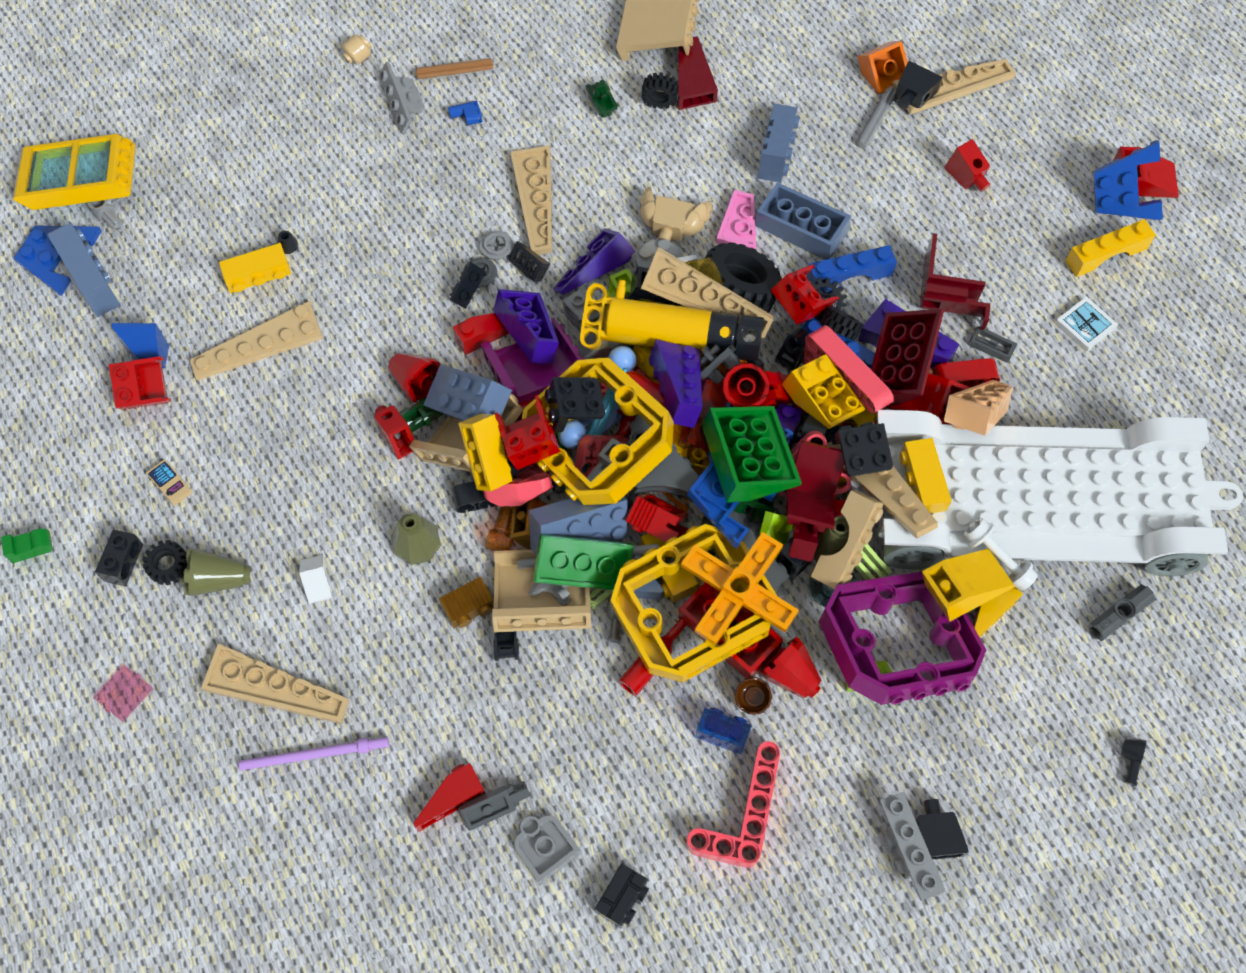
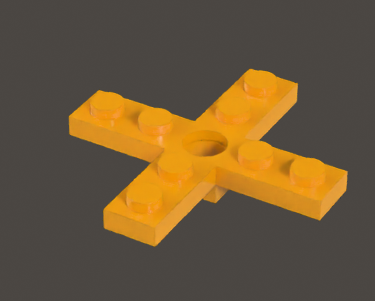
[681,532,799,646]

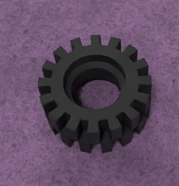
[641,72,678,109]
[821,306,864,341]
[142,540,188,585]

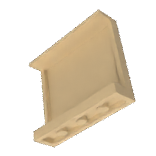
[616,0,700,61]
[409,394,523,472]
[492,549,591,632]

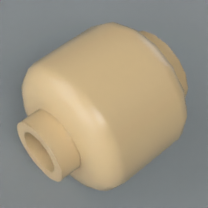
[342,34,372,65]

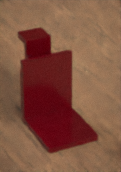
[920,233,991,330]
[786,441,845,562]

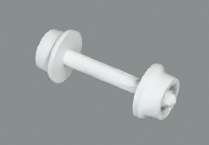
[964,518,1038,591]

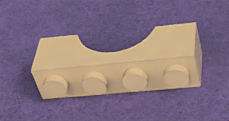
[811,490,884,590]

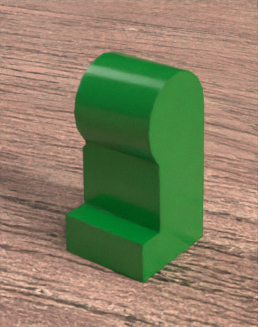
[1,529,53,564]

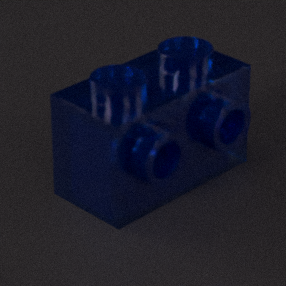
[695,708,752,755]

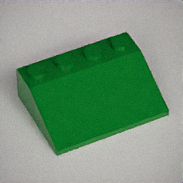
[702,406,802,502]

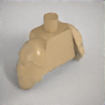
[640,187,713,241]

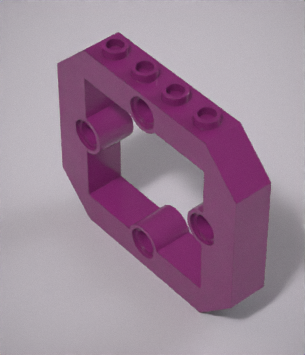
[818,571,987,705]

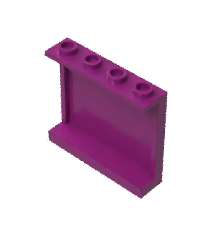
[481,317,585,404]

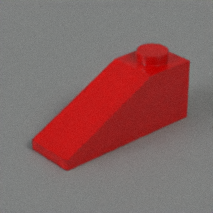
[453,313,509,356]
[413,763,486,832]

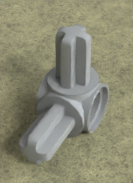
[88,197,126,229]

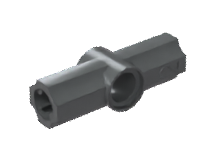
[1088,584,1156,642]

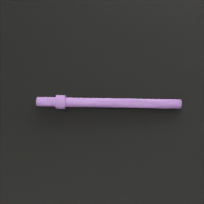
[239,737,390,771]

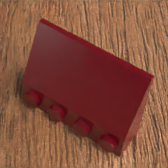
[871,309,944,405]

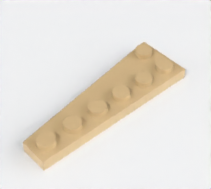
[892,59,1016,115]
[510,145,552,255]
[641,247,774,338]
[190,301,323,381]
[827,441,938,539]
[201,644,350,724]

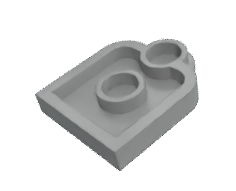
[514,815,581,884]

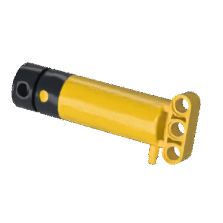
[580,280,764,362]

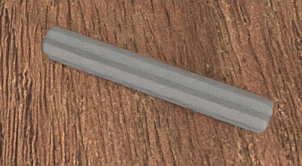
[856,86,896,148]

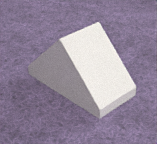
[299,555,332,604]

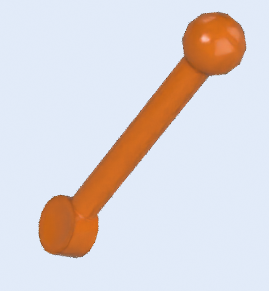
[661,492,689,512]

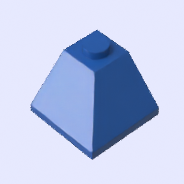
[111,323,169,368]

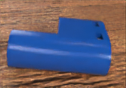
[448,100,483,126]

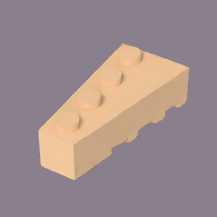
[944,380,1013,435]

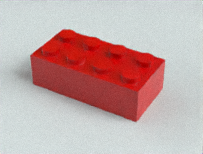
[678,582,783,679]

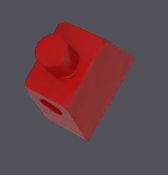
[944,139,990,192]
[374,405,414,460]

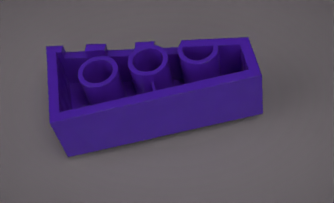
[858,299,959,368]
[648,340,702,428]

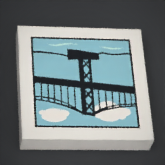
[1055,296,1118,352]

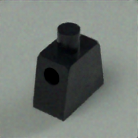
[895,61,943,109]
[915,799,969,860]

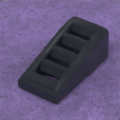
[508,241,550,282]

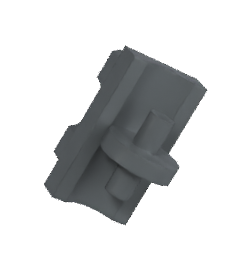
[700,345,741,386]

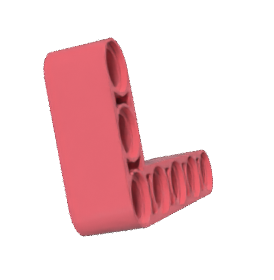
[803,325,894,414]
[686,741,780,868]

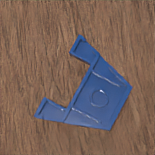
[1093,140,1163,220]
[13,226,102,296]
[687,460,778,549]

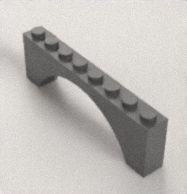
[631,443,790,593]

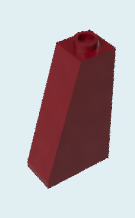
[678,36,718,110]

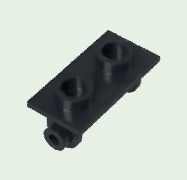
[449,262,486,309]

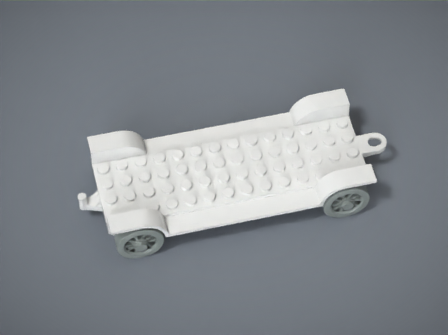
[849,410,1243,577]

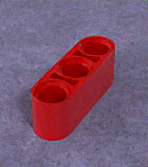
[933,358,1000,388]

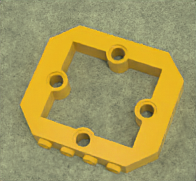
[522,358,674,505]
[611,524,777,683]

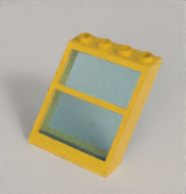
[13,134,136,210]

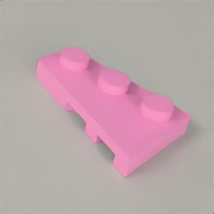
[716,189,757,250]

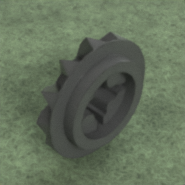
[463,258,497,289]

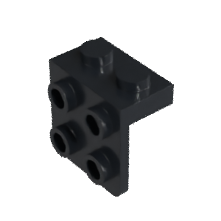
[545,377,605,432]
[831,422,893,477]

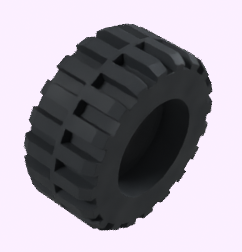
[699,242,782,313]

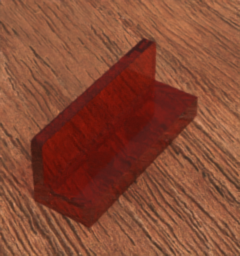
[677,379,727,453]

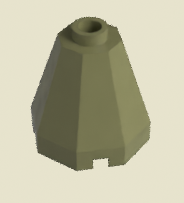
[391,513,441,565]

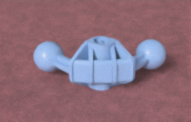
[557,346,637,449]

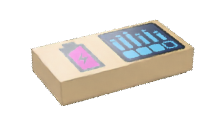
[146,459,193,506]

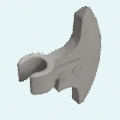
[529,583,571,606]

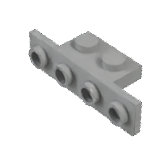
[379,62,424,134]
[879,792,945,901]

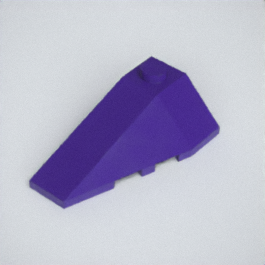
[553,228,635,295]

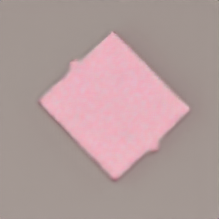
[94,665,153,722]

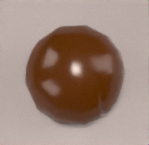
[734,677,772,715]

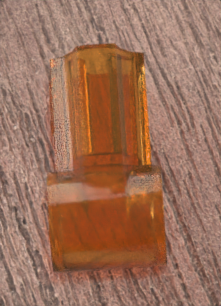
[486,506,514,551]

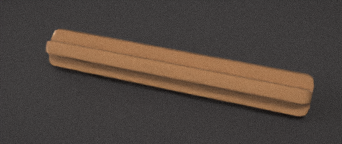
[416,58,493,79]

